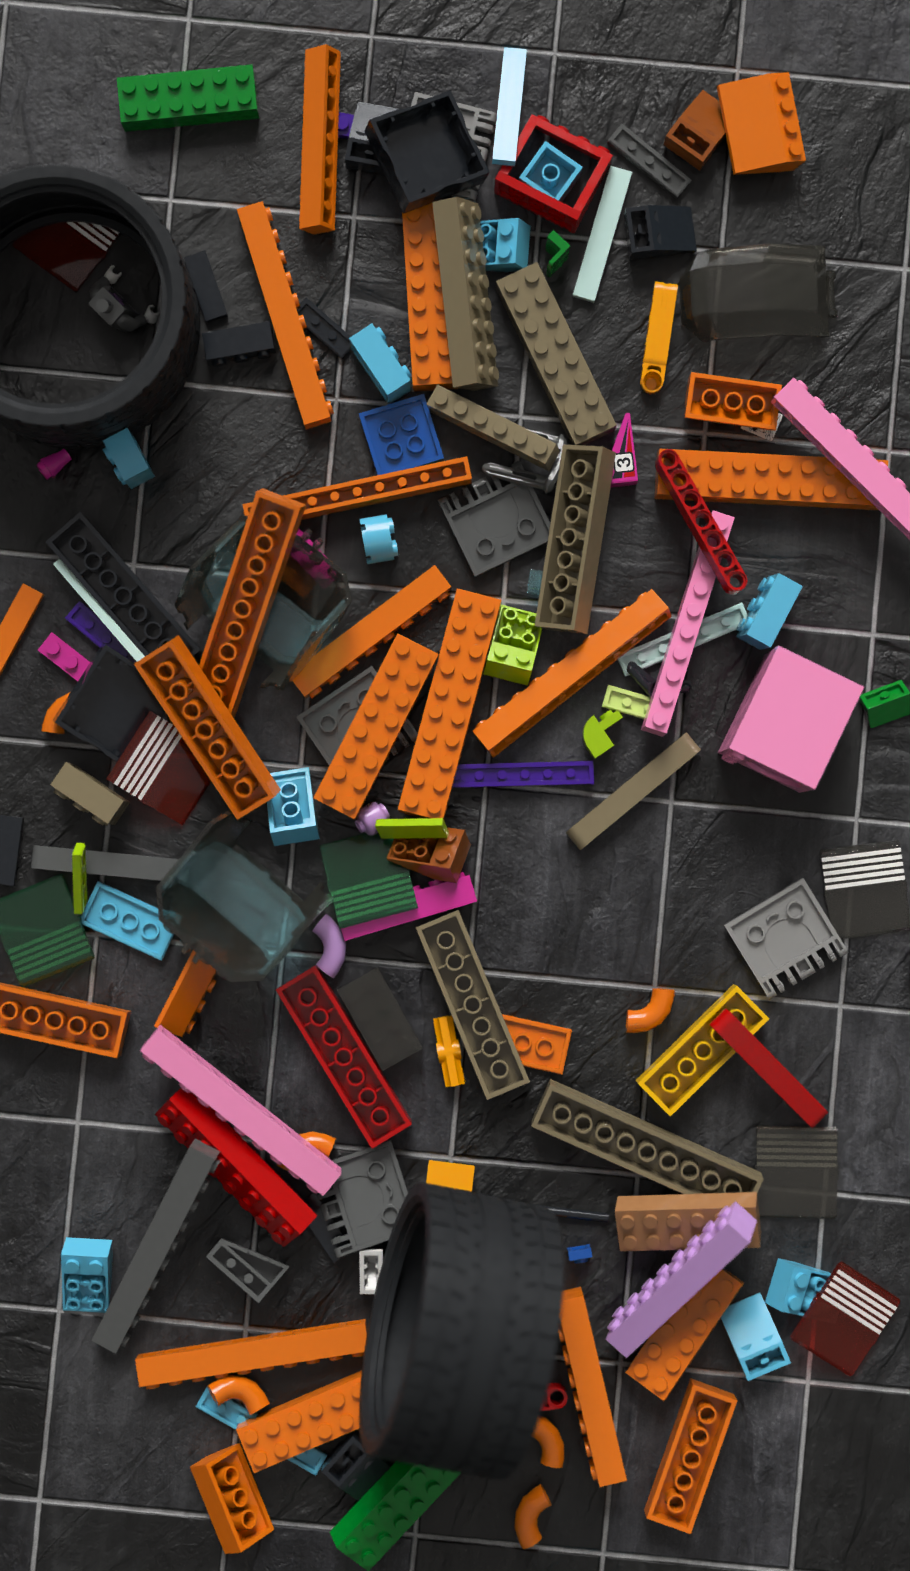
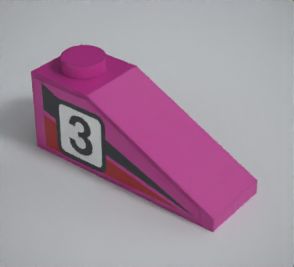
[610,413,638,488]

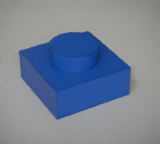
[567,1244,592,1263]

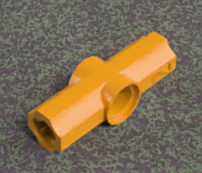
[433,1015,465,1087]

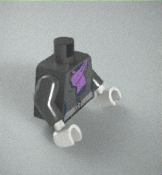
[89,265,160,333]

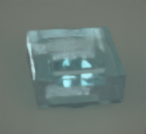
[527,569,543,595]

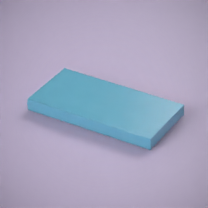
[79,881,181,961]

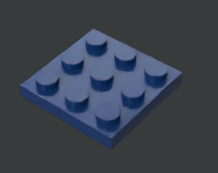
[359,394,444,475]

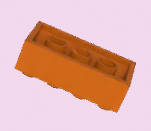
[684,372,782,431]
[154,941,227,1037]
[190,1443,275,1554]

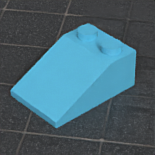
[267,767,320,846]

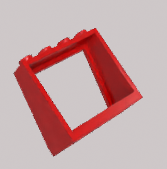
[494,114,613,234]

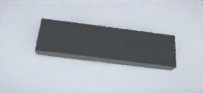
[607,124,692,200]

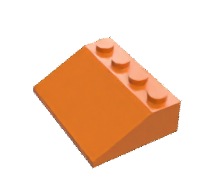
[717,72,806,175]

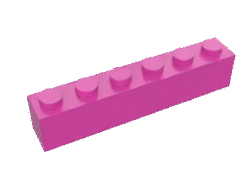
[337,872,477,941]

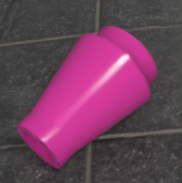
[36,448,72,479]

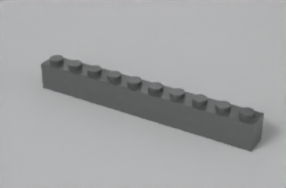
[91,1139,220,1354]

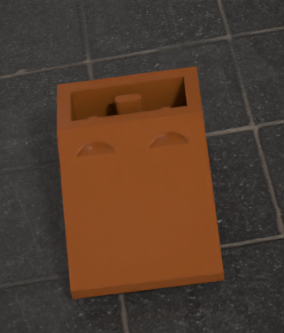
[663,90,726,171]
[386,827,471,883]

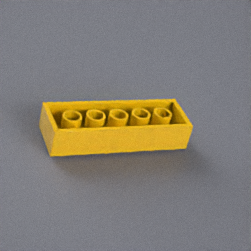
[635,984,769,1117]

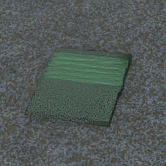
[320,833,418,929]
[0,873,95,987]

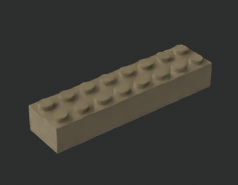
[432,196,499,391]
[495,262,617,446]
[535,445,616,634]
[416,910,530,1100]

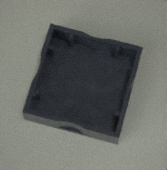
[364,90,490,214]
[53,643,169,770]

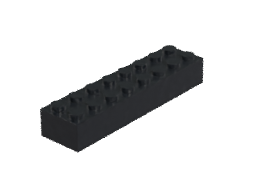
[45,512,203,660]

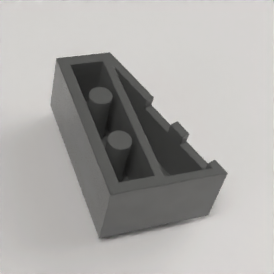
[206,1238,289,1303]

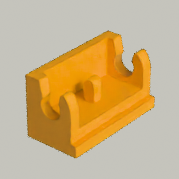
[426,1160,475,1192]

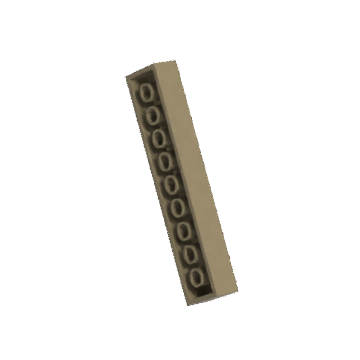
[531,1079,764,1194]

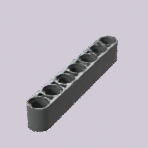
[31,845,191,883]

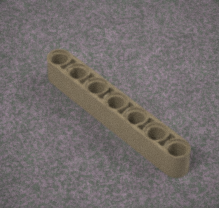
[566,732,701,850]

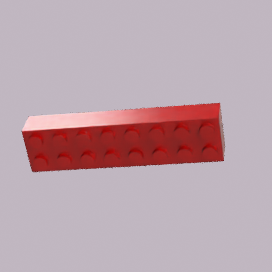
[276,965,412,1149]
[155,1088,318,1247]

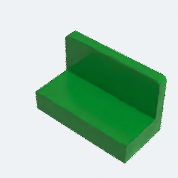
[545,230,570,278]
[859,680,910,728]

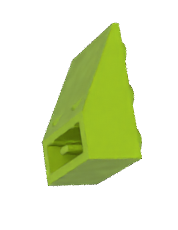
[484,605,542,686]

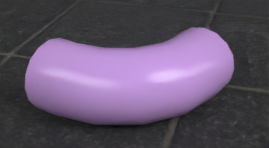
[312,914,346,978]

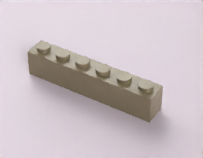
[426,384,560,471]

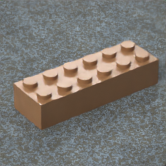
[615,1192,761,1251]

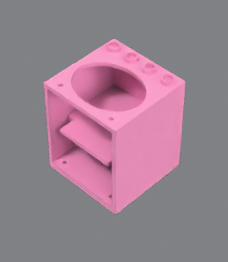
[718,646,864,793]

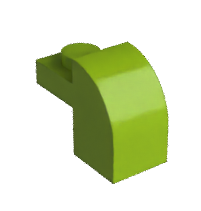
[582,709,623,759]

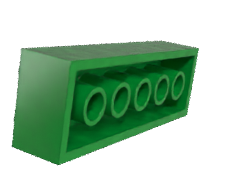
[117,64,259,132]
[330,1462,461,1571]

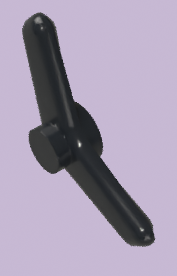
[627,662,691,697]

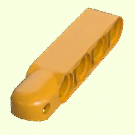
[640,281,678,394]

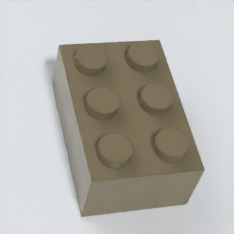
[50,762,130,826]

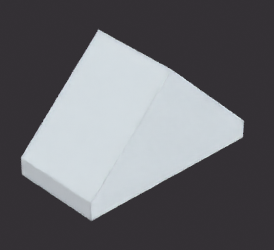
[359,1249,383,1294]

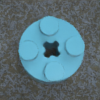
[360,514,399,564]

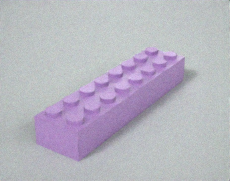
[606,1201,757,1358]

